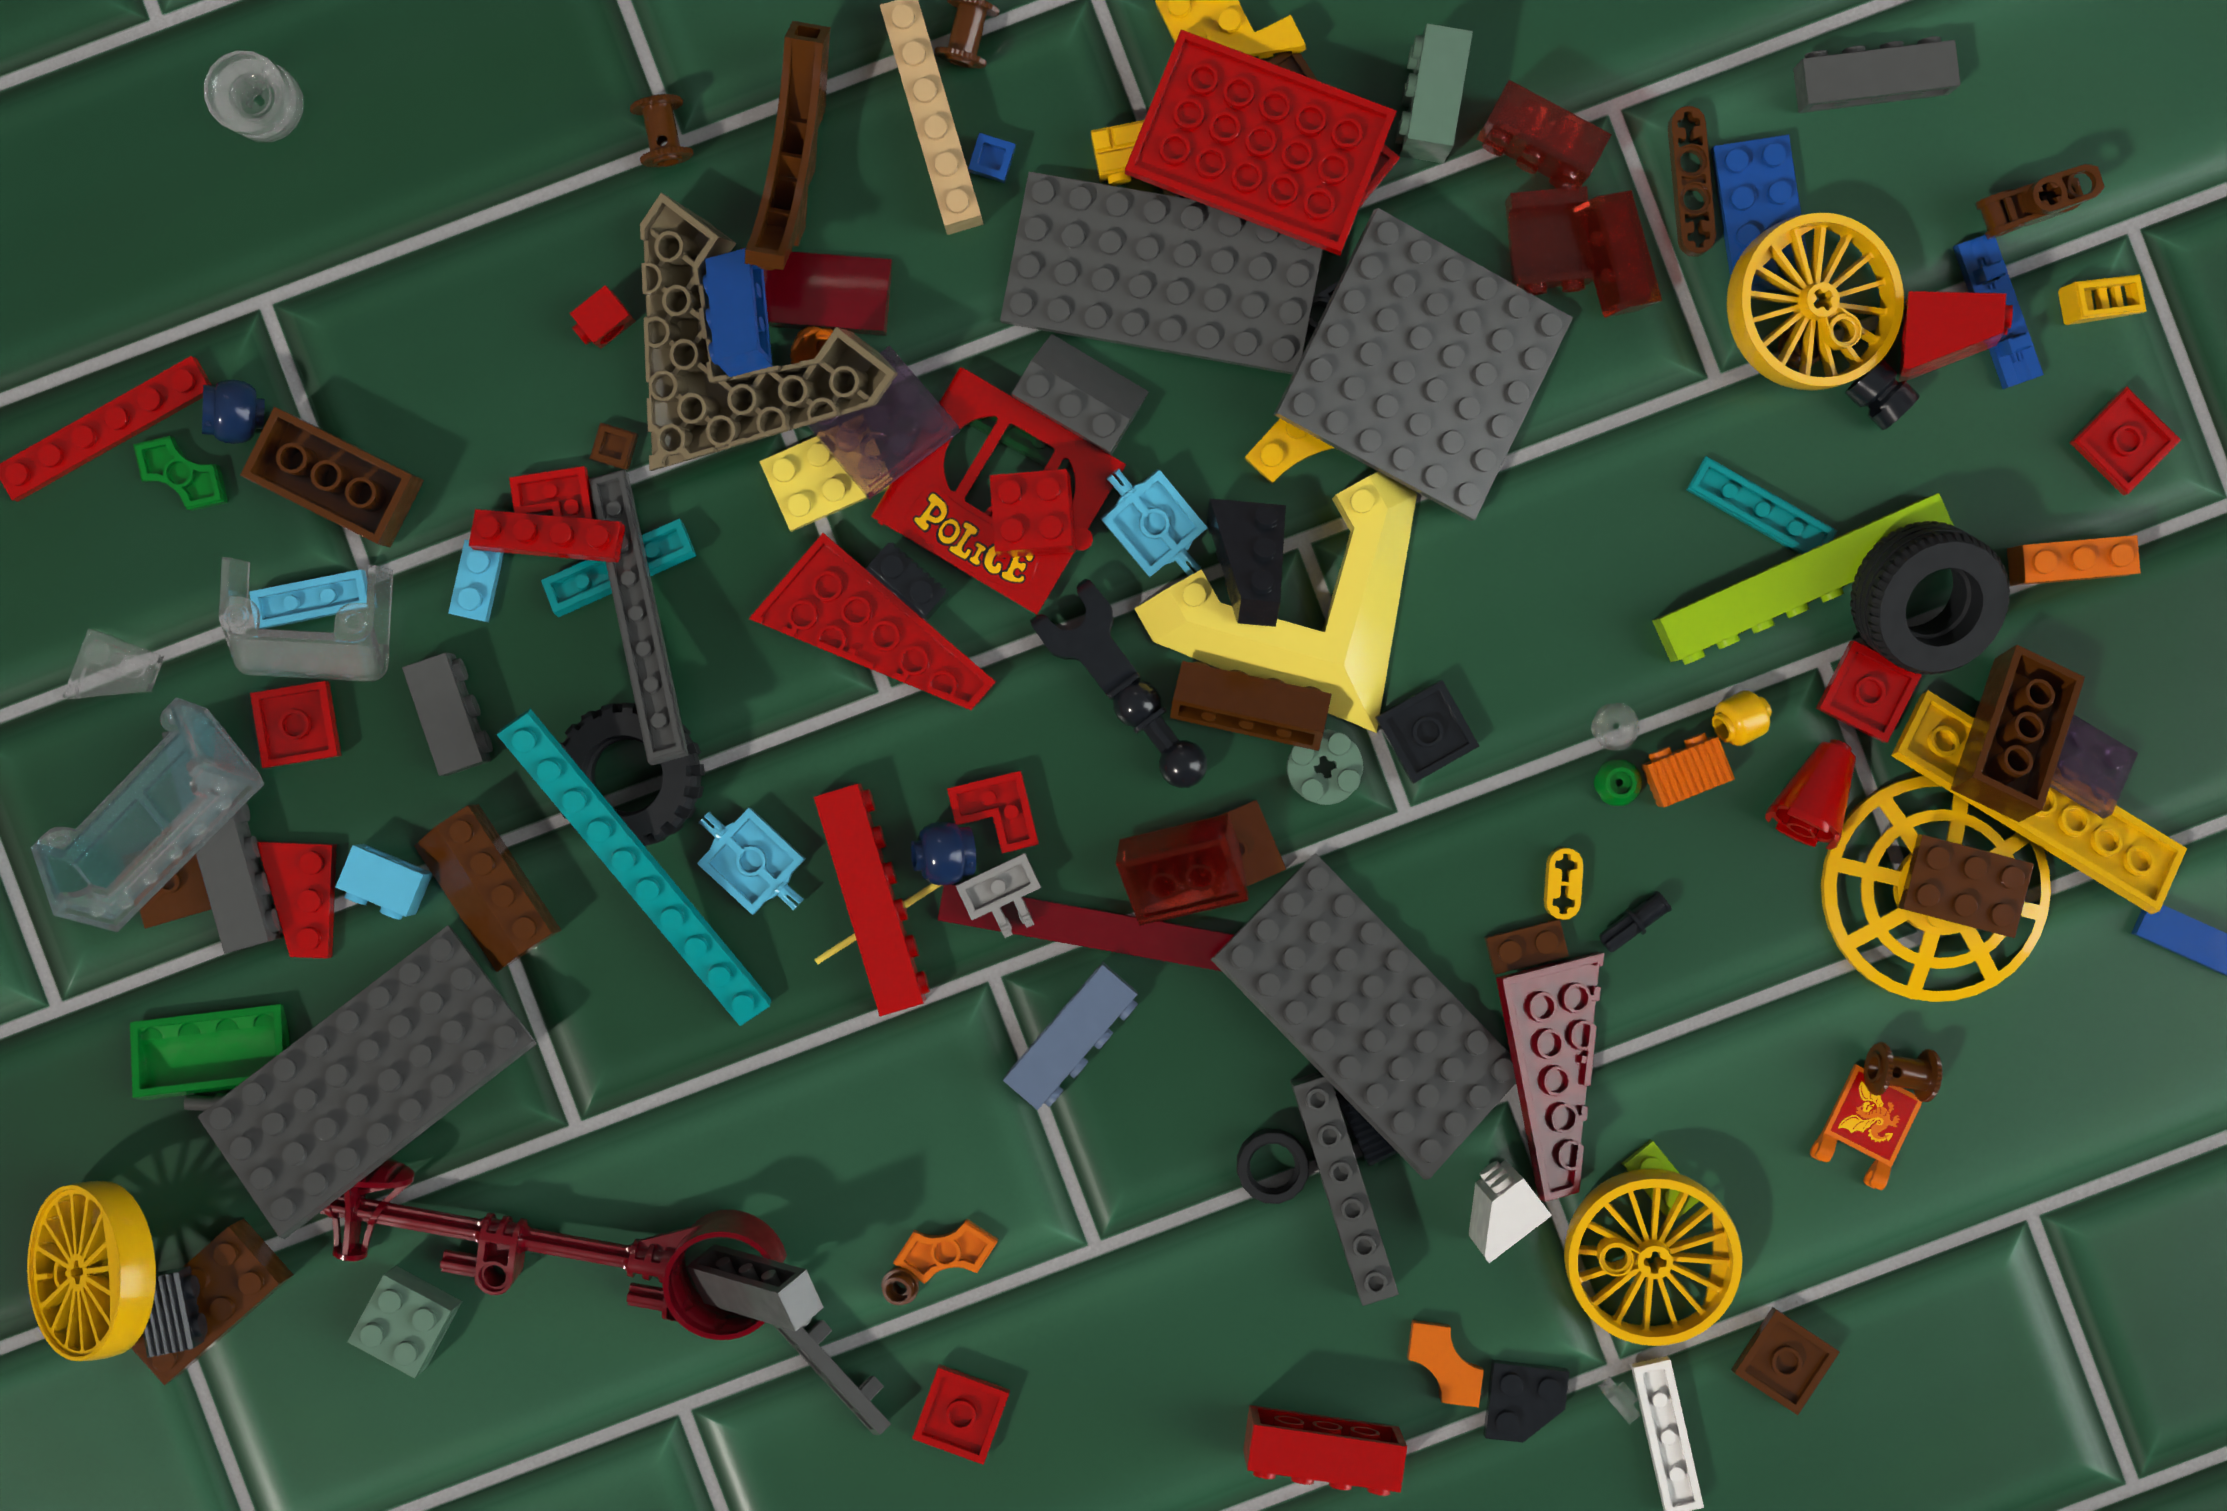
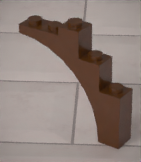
[745,21,830,270]

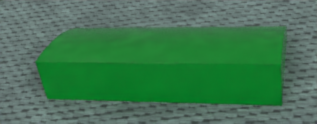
[130,1004,291,1100]

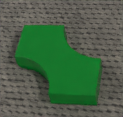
[133,436,228,511]

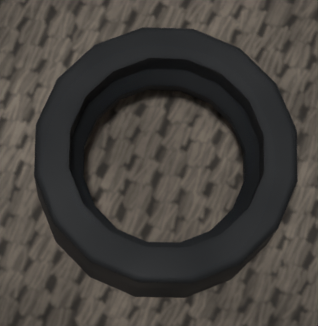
[1236,1128,1309,1204]

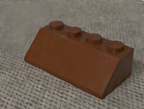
[414,804,561,972]

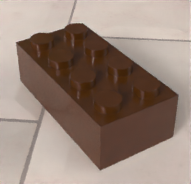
[240,407,424,548]
[1950,645,2085,822]
[131,1218,294,1385]

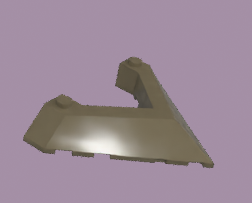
[640,193,898,471]

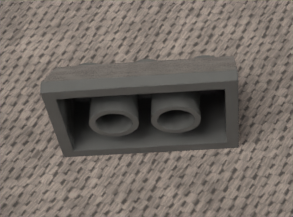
[1011,334,1149,456]

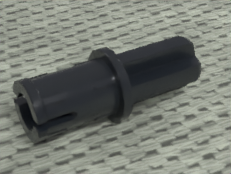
[1599,891,1672,952]

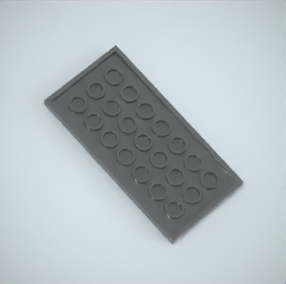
[1000,172,1323,375]
[1211,853,1516,1180]
[197,926,537,1239]

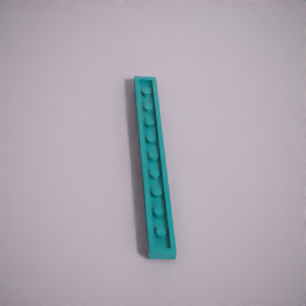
[497,708,771,1026]

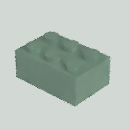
[1394,23,1473,164]

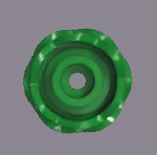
[1594,759,1642,806]

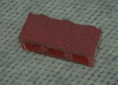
[1573,190,1662,318]

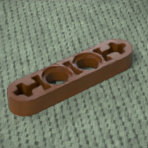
[1668,106,1716,257]

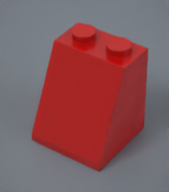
[1899,291,2013,381]

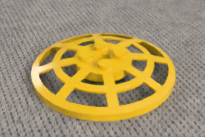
[1821,776,2051,1002]

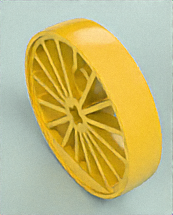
[1727,213,1904,390]
[1564,1169,1742,1346]
[27,1181,156,1361]

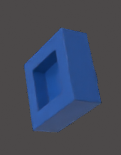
[968,133,1016,183]

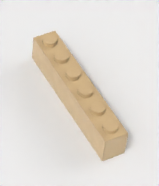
[880,0,984,235]

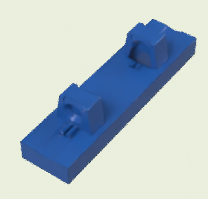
[1953,235,2044,389]

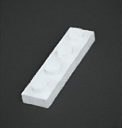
[1630,1356,1704,1511]

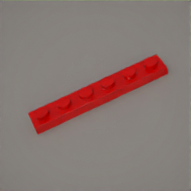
[0,356,212,502]

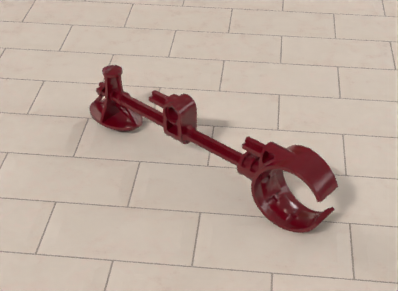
[320,1159,787,1340]

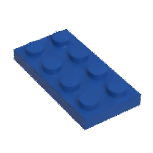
[1710,134,1810,293]

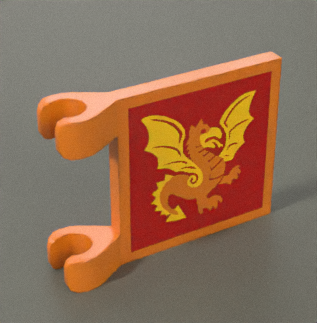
[1810,1064,1922,1190]

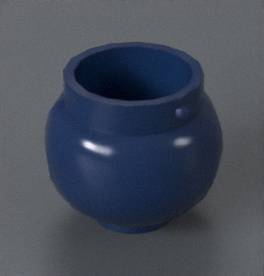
[202,380,265,444]
[911,822,976,885]

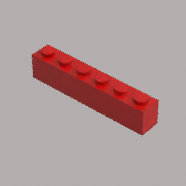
[814,783,930,1017]

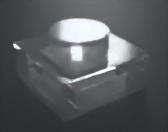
[1598,1377,1641,1425]

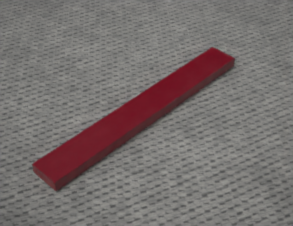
[938,884,1235,971]

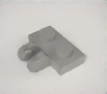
[956,853,1041,938]

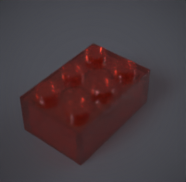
[1477,80,1612,192]

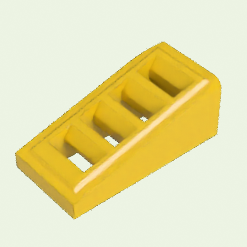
[2058,274,2147,325]

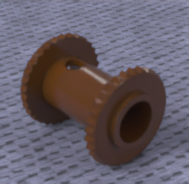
[934,0,1000,68]
[630,94,693,167]
[1864,1042,1943,1102]

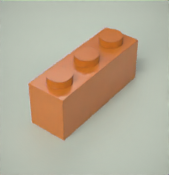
[2007,535,2141,586]

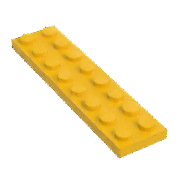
[1891,690,2187,915]

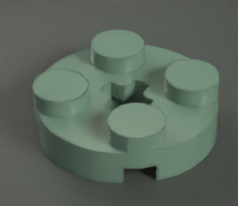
[1287,729,1363,805]

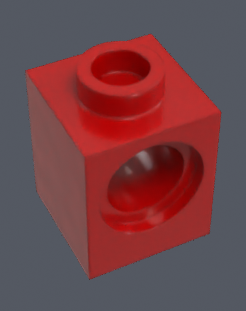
[570,285,636,349]

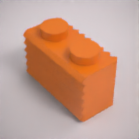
[1641,732,1735,807]

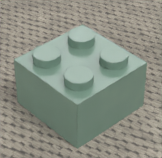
[347,1266,463,1378]

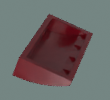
[741,248,892,336]

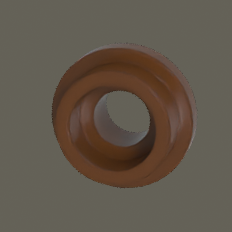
[881,1267,919,1306]

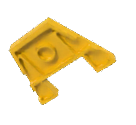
[1155,0,1306,59]

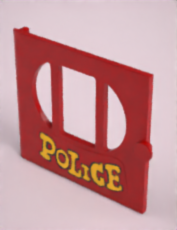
[871,367,1126,615]

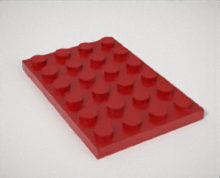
[1125,29,1397,256]

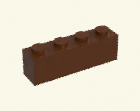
[1170,661,1332,751]

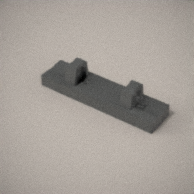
[773,1320,891,1435]

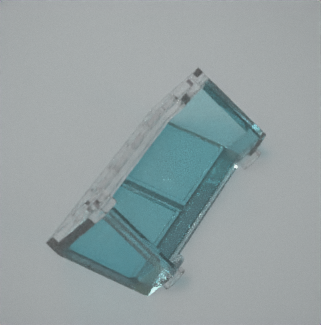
[31,697,264,932]

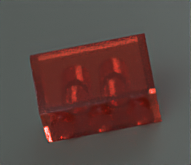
[1116,814,1249,926]

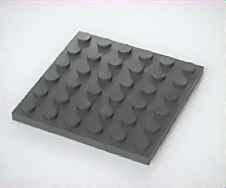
[1273,208,1573,521]

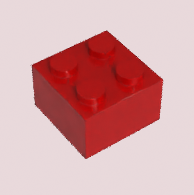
[990,469,1076,558]

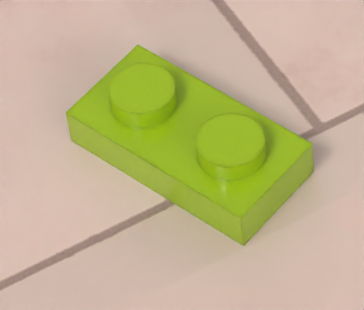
[1622,1139,1699,1221]

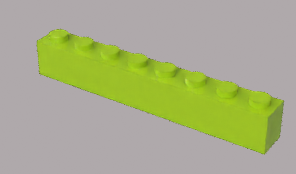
[1652,493,1954,665]

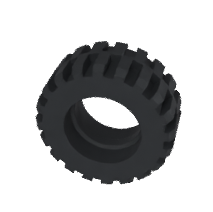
[559,703,705,846]

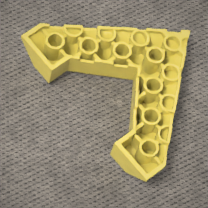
[1134,472,1417,733]

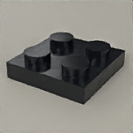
[1375,680,1479,784]

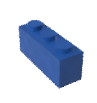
[703,248,773,377]

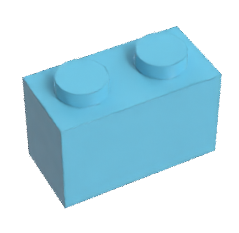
[335,844,433,920]

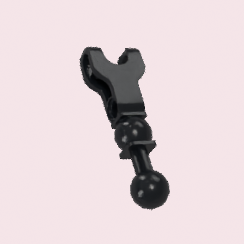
[1030,578,1207,788]

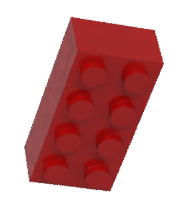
[1243,1405,1407,1496]

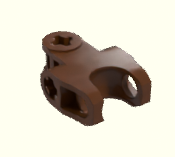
[1975,164,2105,240]

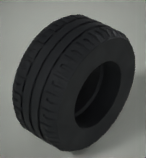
[1850,521,2010,675]

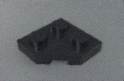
[1483,1359,1570,1443]

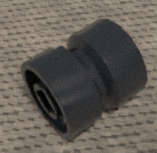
[1845,359,1920,430]

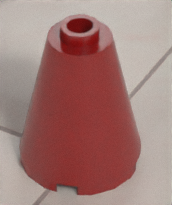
[1765,739,1856,850]

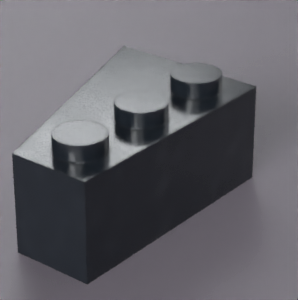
[1206,498,1286,627]

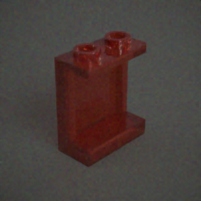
[1505,186,1595,296]

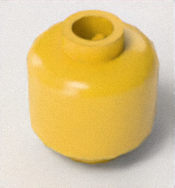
[1712,690,1772,746]

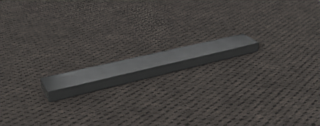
[588,469,689,765]

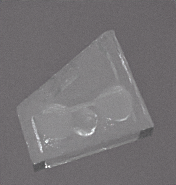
[63,629,165,700]

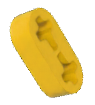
[1544,847,1583,920]

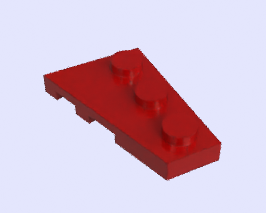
[257,841,337,959]

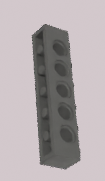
[1290,1072,1399,1306]

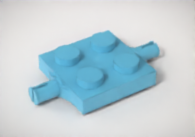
[1100,468,1208,577]
[697,807,806,915]

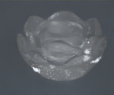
[1591,703,1640,750]

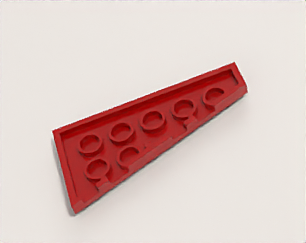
[749,533,996,711]

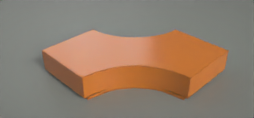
[893,1219,998,1284]
[1407,1320,1484,1408]

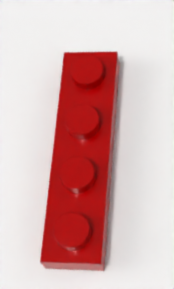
[469,509,625,563]

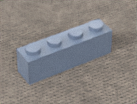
[1003,962,1138,1110]

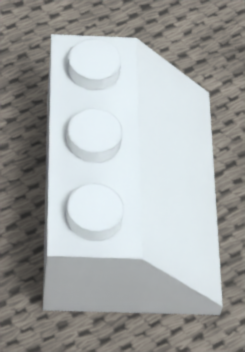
[1469,1159,1552,1263]

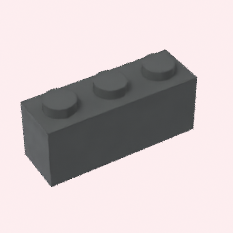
[402,653,493,776]

